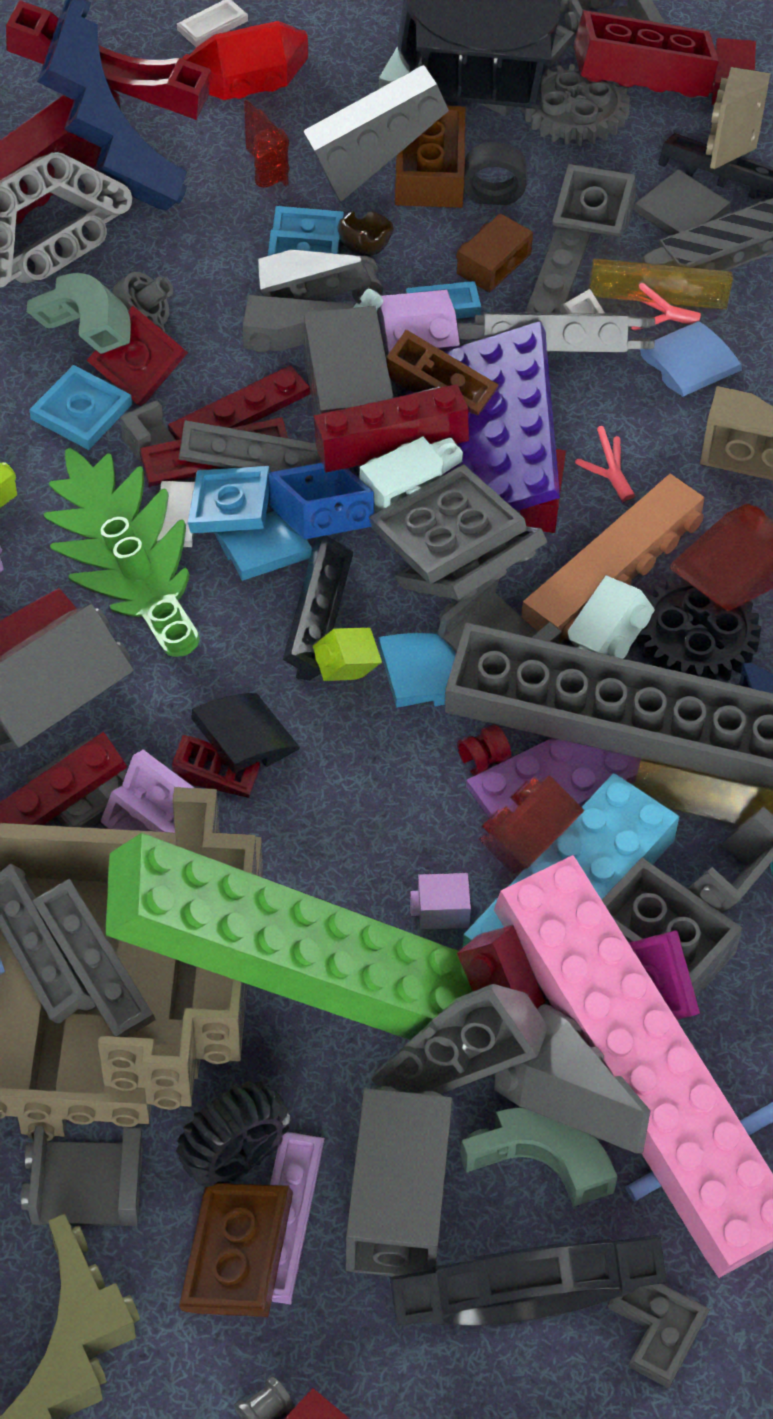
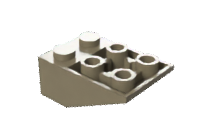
[706,67,771,169]

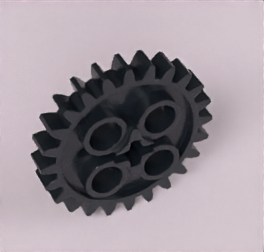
[637,575,762,681]

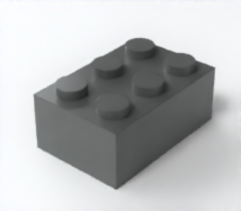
[602,857,742,997]

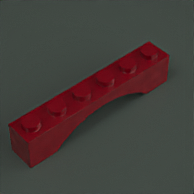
[6,0,211,120]

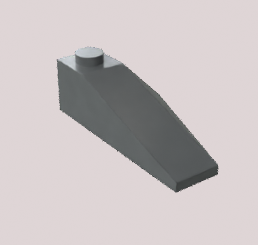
[371,984,549,1094]
[494,1005,651,1154]

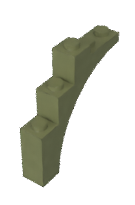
[0,1214,140,1419]

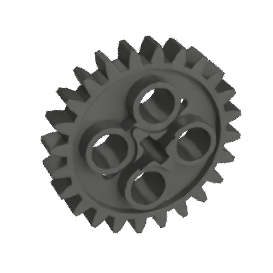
[522,64,630,146]

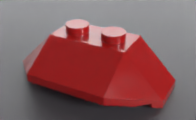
[181,21,308,100]

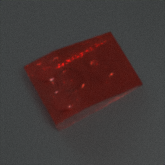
[669,503,773,611]

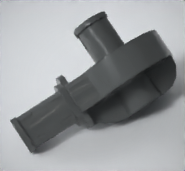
[112,272,173,332]

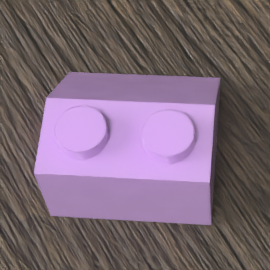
[378,290,460,357]

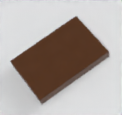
[179,1183,293,1317]

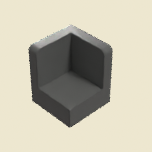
[120,400,176,462]

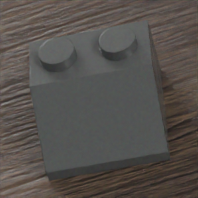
[552,164,636,237]

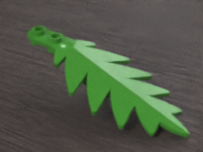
[44,448,200,657]

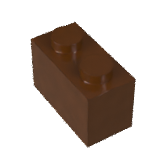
[456,213,533,293]

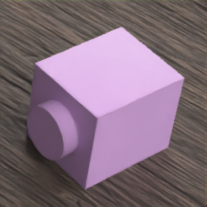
[410,873,471,929]

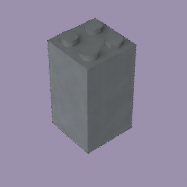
[304,306,393,415]
[0,603,134,752]
[346,1086,452,1276]

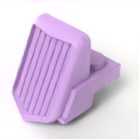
[101,750,194,833]

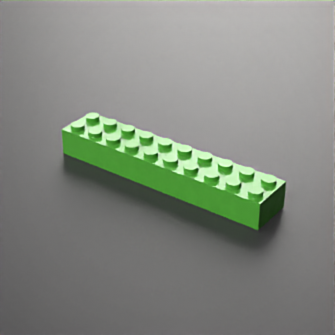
[106,833,473,1040]

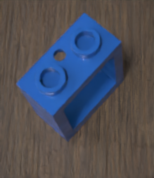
[269,463,374,539]

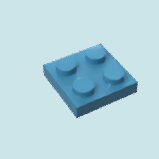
[29,365,132,450]
[188,466,271,533]

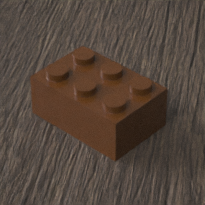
[395,106,466,208]

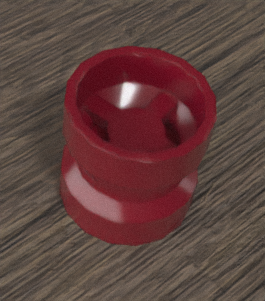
[457,724,511,776]

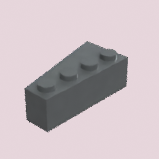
[303,65,449,202]

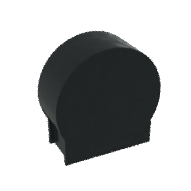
[397,0,561,109]

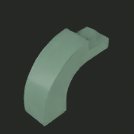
[26,273,131,354]
[460,1108,617,1207]

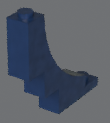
[37,0,187,211]

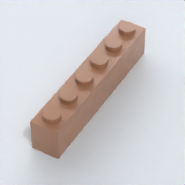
[521,474,705,644]

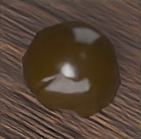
[337,211,394,256]

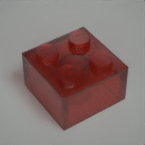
[479,775,585,873]

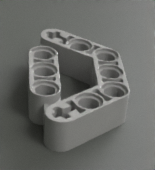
[0,152,132,288]

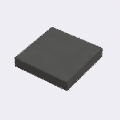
[634,169,731,235]

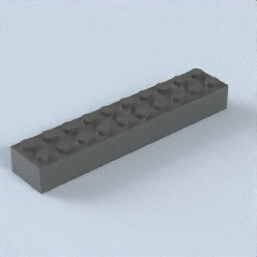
[445,623,773,790]

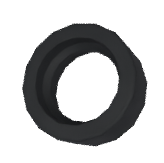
[464,142,527,205]

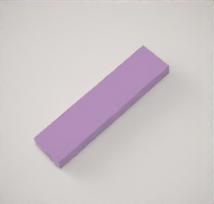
[270,1132,324,1305]

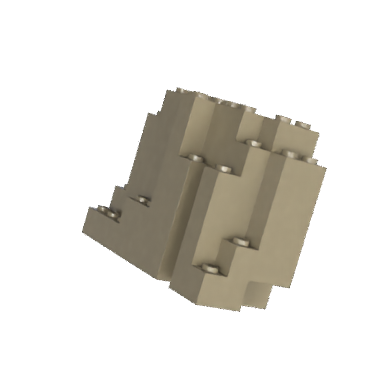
[0,787,263,1141]

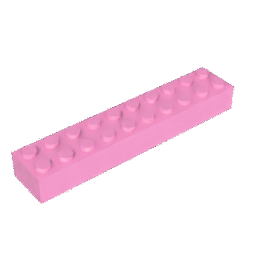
[494,855,773,1278]

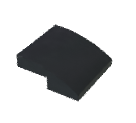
[191,693,300,773]

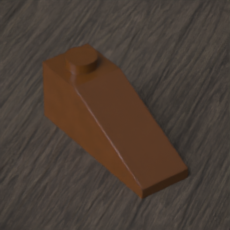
[386,330,499,416]

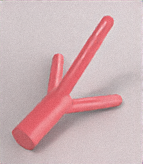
[628,283,701,331]
[575,426,635,502]

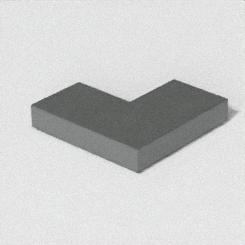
[608,1284,710,1389]

